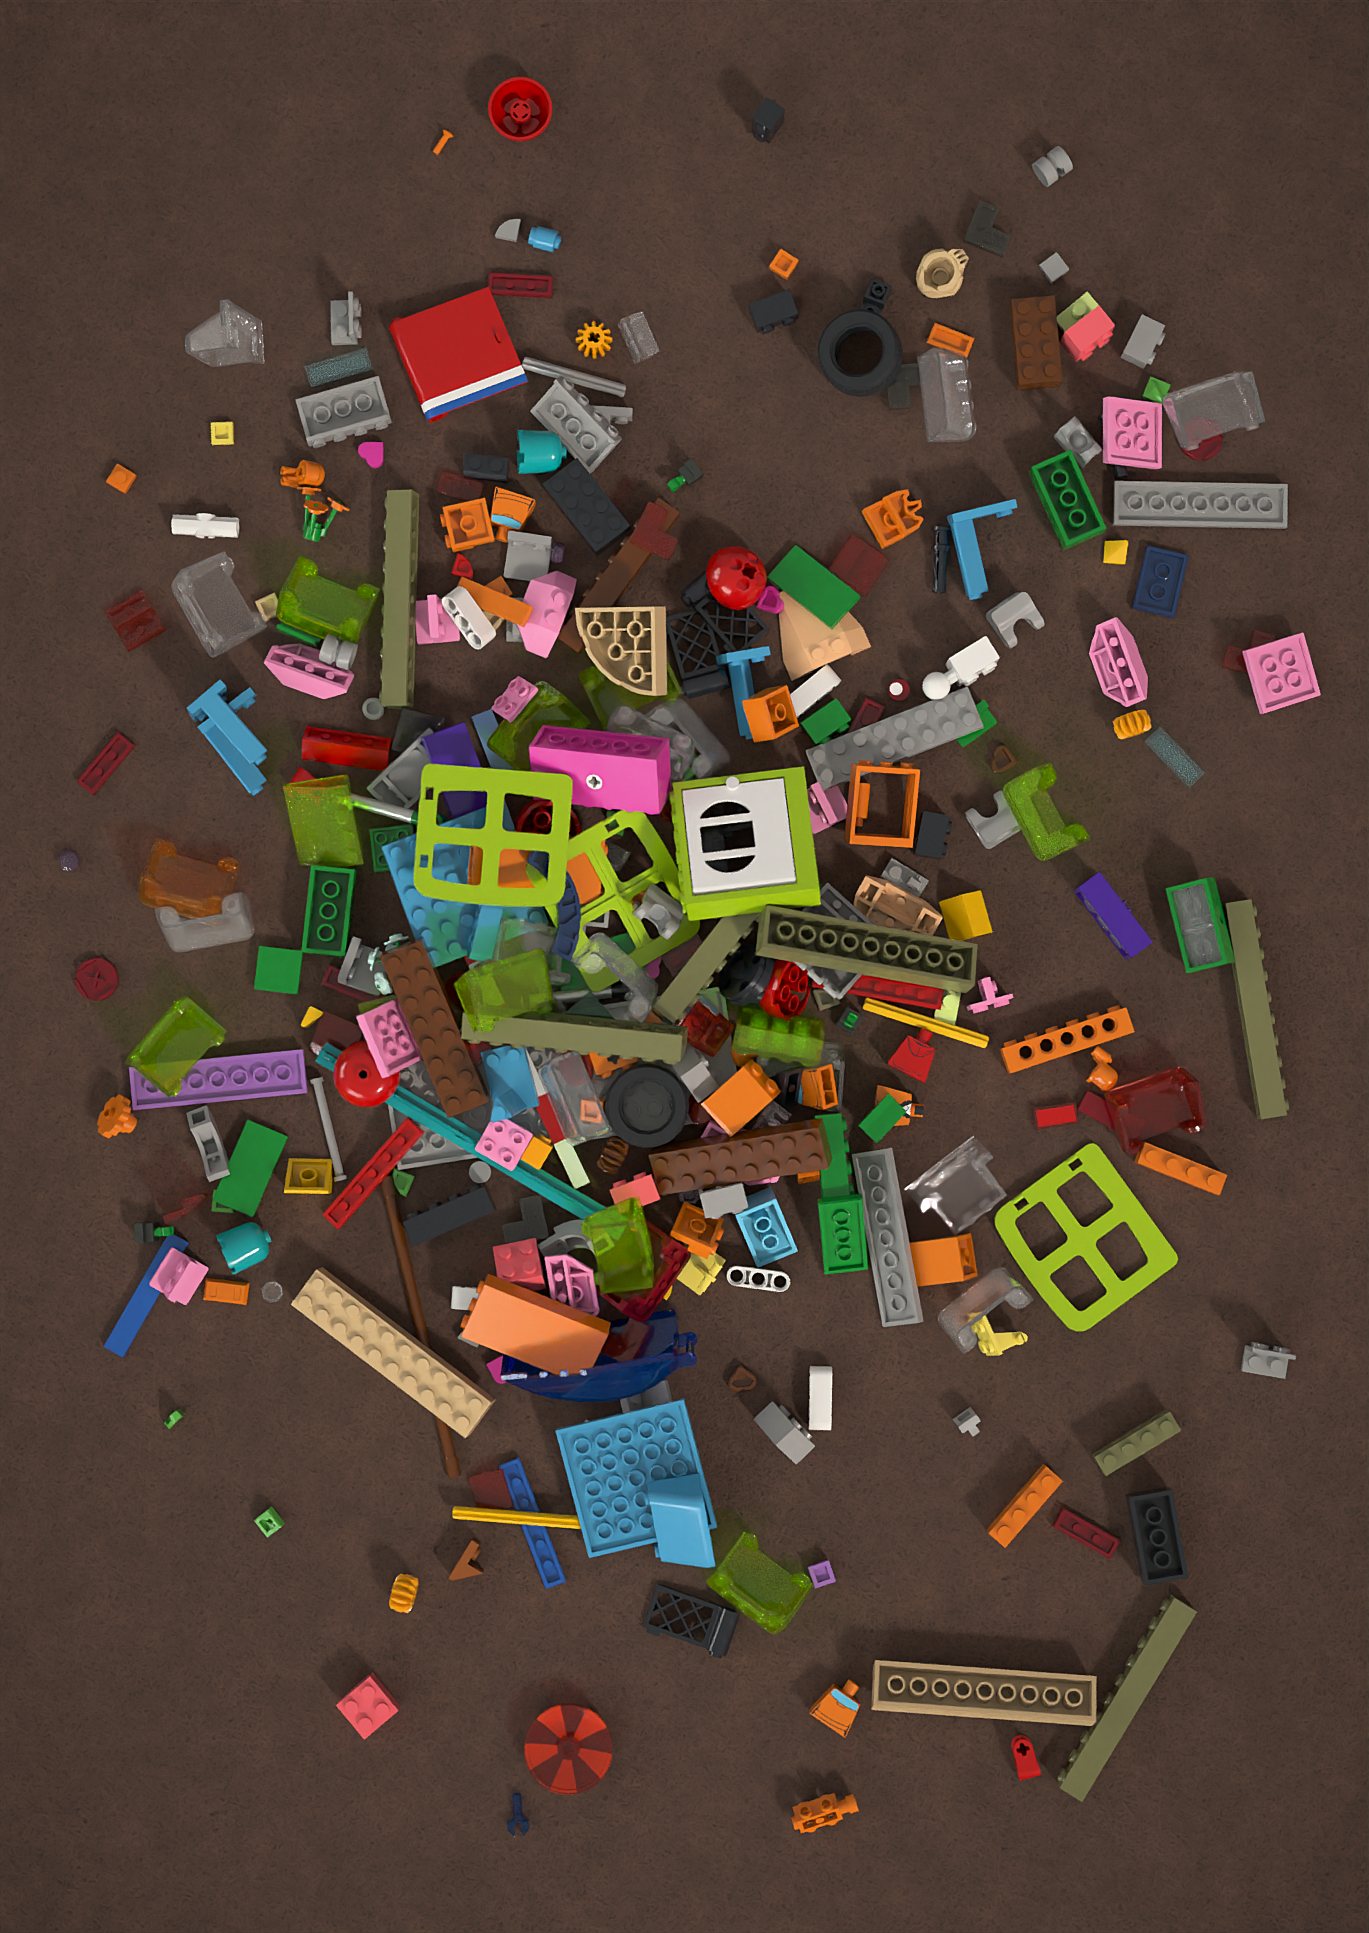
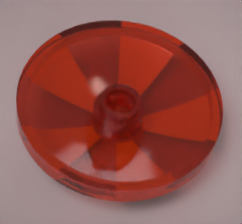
[524,1704,613,1795]

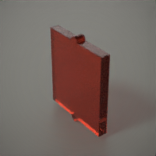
[468,1468,513,1509]

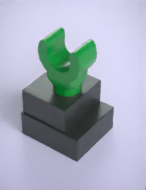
[667,458,704,493]
[836,1007,864,1035]
[134,1222,174,1243]

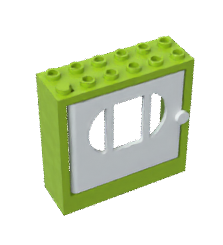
[669,767,821,921]

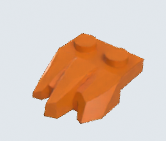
[861,489,923,549]

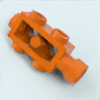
[791,1793,859,1833]

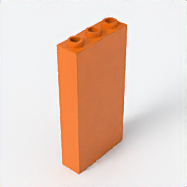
[467,828,608,904]
[460,1274,610,1385]

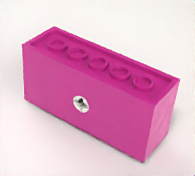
[529,725,672,814]

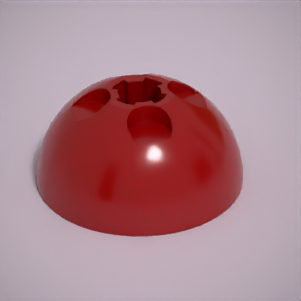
[488,77,552,142]
[706,546,767,610]

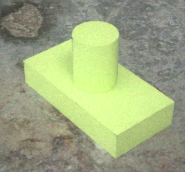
[1057,292,1099,332]
[934,989,961,1025]

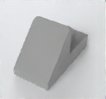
[591,405,633,425]

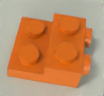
[440,498,495,552]
[669,1201,724,1259]

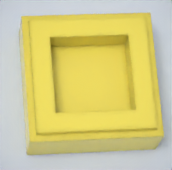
[211,422,234,445]

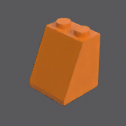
[701,1059,781,1137]
[909,1233,978,1287]

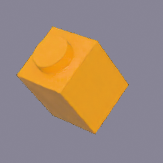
[521,1134,554,1170]

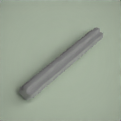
[522,357,626,397]

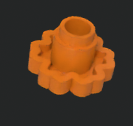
[97,1094,137,1138]

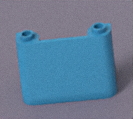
[644,1473,715,1568]

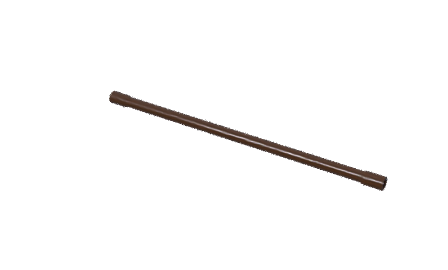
[380,1176,461,1478]

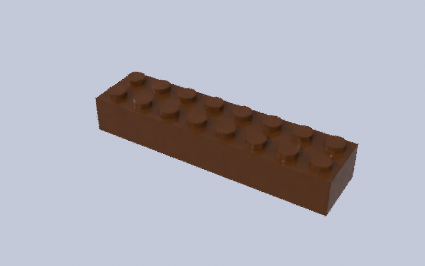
[380,936,490,1118]
[649,1118,832,1195]

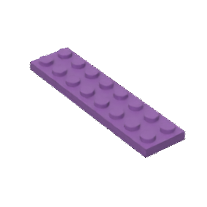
[129,1049,308,1110]

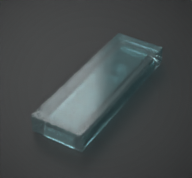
[304,348,373,388]
[1144,727,1205,789]

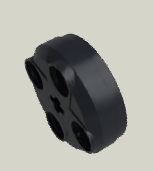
[719,943,776,1006]

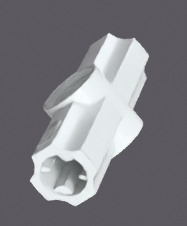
[171,513,239,539]

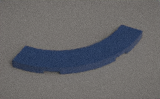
[525,851,581,961]

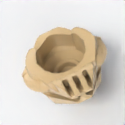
[916,249,969,298]

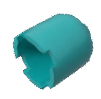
[517,430,566,474]
[216,1222,272,1275]

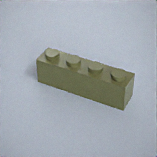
[1091,1409,1181,1476]

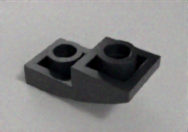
[860,278,892,315]

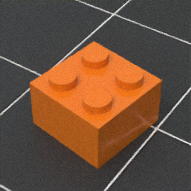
[742,685,799,742]

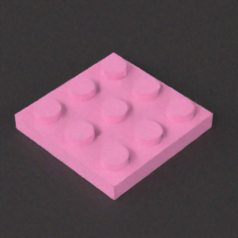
[1103,396,1162,469]
[1242,633,1321,714]
[357,998,423,1078]

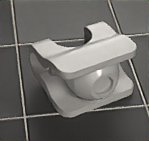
[1054,416,1103,469]
[986,592,1045,649]
[965,791,1022,849]
[632,884,683,940]

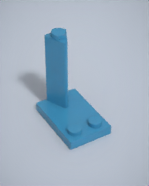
[947,499,1017,600]
[715,646,770,739]
[187,680,267,766]
[198,687,267,796]
[480,1045,540,1122]

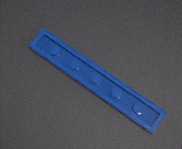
[104,1234,189,1358]
[498,1457,567,1589]

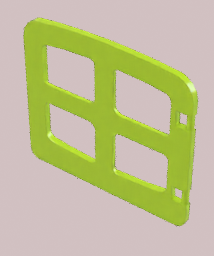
[413,764,573,907]
[526,810,700,992]
[994,1143,1178,1331]

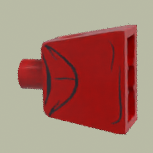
[886,1028,935,1083]

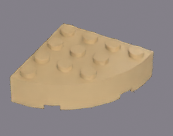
[575,606,667,696]

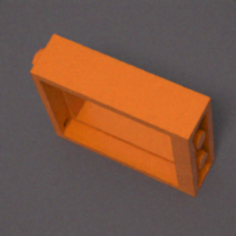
[844,760,920,848]

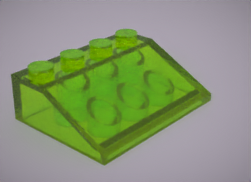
[283,774,364,867]
[732,1006,825,1067]

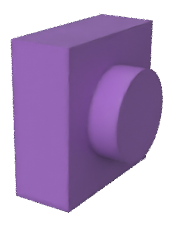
[808,1559,836,1588]

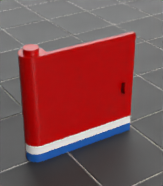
[389,287,528,423]

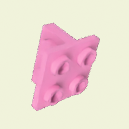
[415,595,460,644]
[491,676,546,731]
[807,782,847,834]
[967,977,1014,1013]
[475,1119,533,1171]
[149,1247,208,1305]

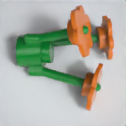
[297,486,350,542]

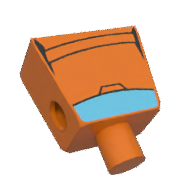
[490,487,536,543]
[798,1064,838,1110]
[809,1679,860,1737]

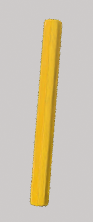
[863,997,989,1048]
[452,1506,581,1529]

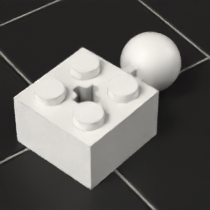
[923,636,1000,700]

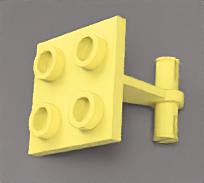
[677,1243,726,1295]
[969,1313,1028,1356]

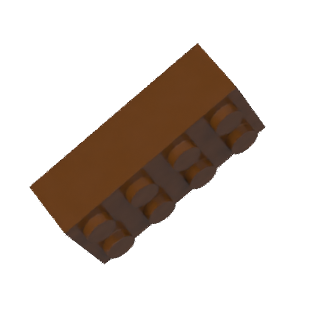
[1009,295,1062,390]

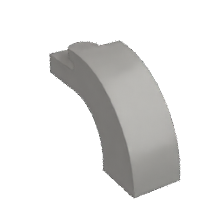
[186,1105,230,1182]
[537,1220,614,1257]

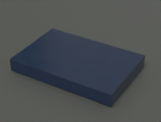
[1131,545,1189,619]

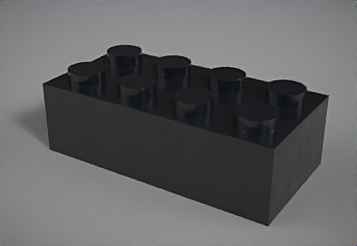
[543,458,631,557]
[403,1184,497,1246]
[1125,1487,1188,1585]

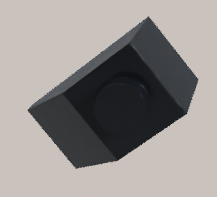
[770,1065,803,1110]

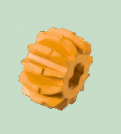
[576,321,612,359]
[1113,709,1152,739]
[389,1574,419,1613]

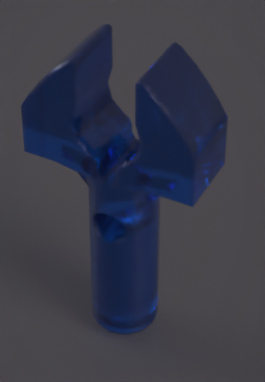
[507,1793,530,1837]

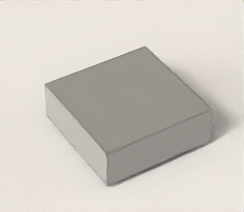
[1039,252,1069,284]

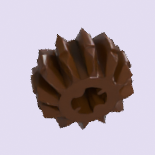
[597,1136,629,1174]

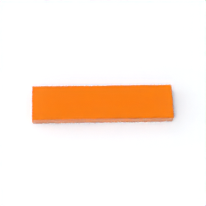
[457,577,534,627]

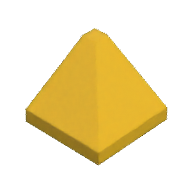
[1103,540,1128,565]
[301,1006,324,1028]

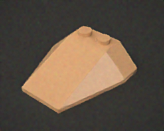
[779,591,871,681]
[854,875,943,936]

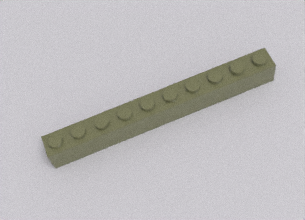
[379,489,419,709]
[1222,899,1289,1119]
[1057,1595,1197,1802]

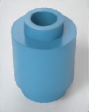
[528,226,561,252]

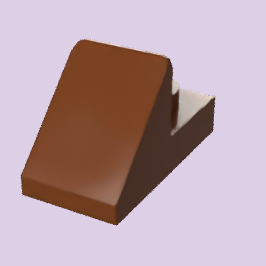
[449,1538,484,1581]

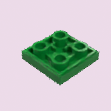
[369,824,414,873]
[254,946,303,994]

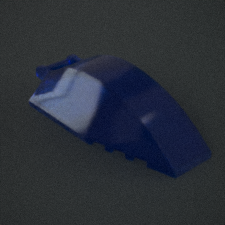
[500,1309,697,1402]

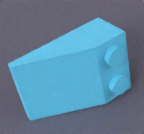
[735,1187,798,1268]

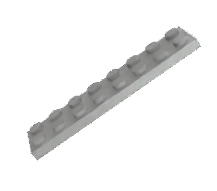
[1113,481,1288,529]
[805,687,984,791]
[852,1148,924,1327]

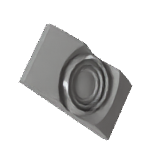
[367,728,433,809]

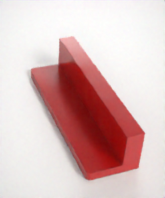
[302,726,392,771]

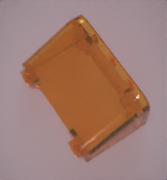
[139,838,240,924]

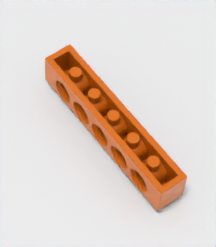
[1000,1005,1134,1074]

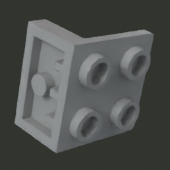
[331,291,362,345]
[504,531,553,582]
[338,936,387,996]
[1241,1342,1296,1379]
[618,1380,672,1413]

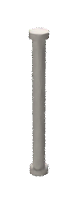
[310,1077,347,1182]

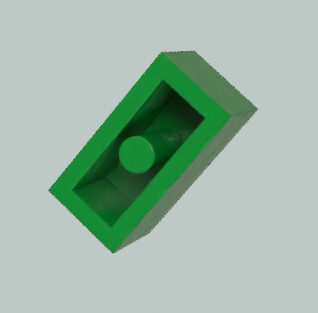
[800,698,851,746]

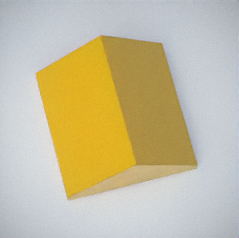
[939,890,992,941]
[284,1158,333,1194]

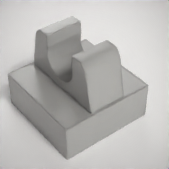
[953,1407,980,1436]

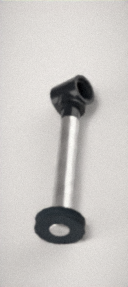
[520,976,647,1010]

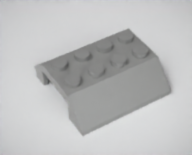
[794,883,874,1000]

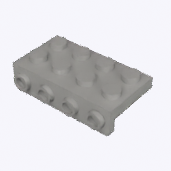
[296,376,392,448]
[530,377,622,473]

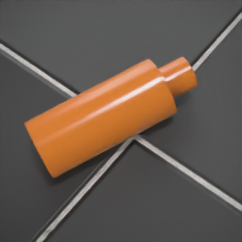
[855,783,870,827]

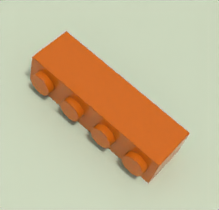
[1134,1142,1227,1195]
[986,1464,1063,1548]

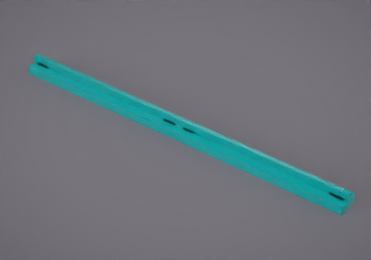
[316,1042,628,1239]

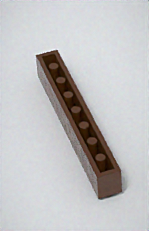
[557,497,680,655]

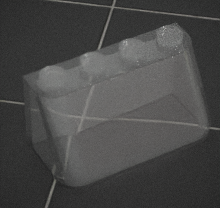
[917,348,976,442]
[538,1051,612,1146]

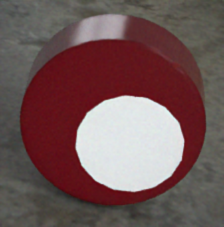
[888,679,910,702]

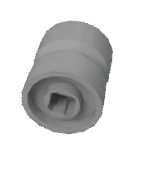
[1032,146,1073,187]
[319,634,358,671]

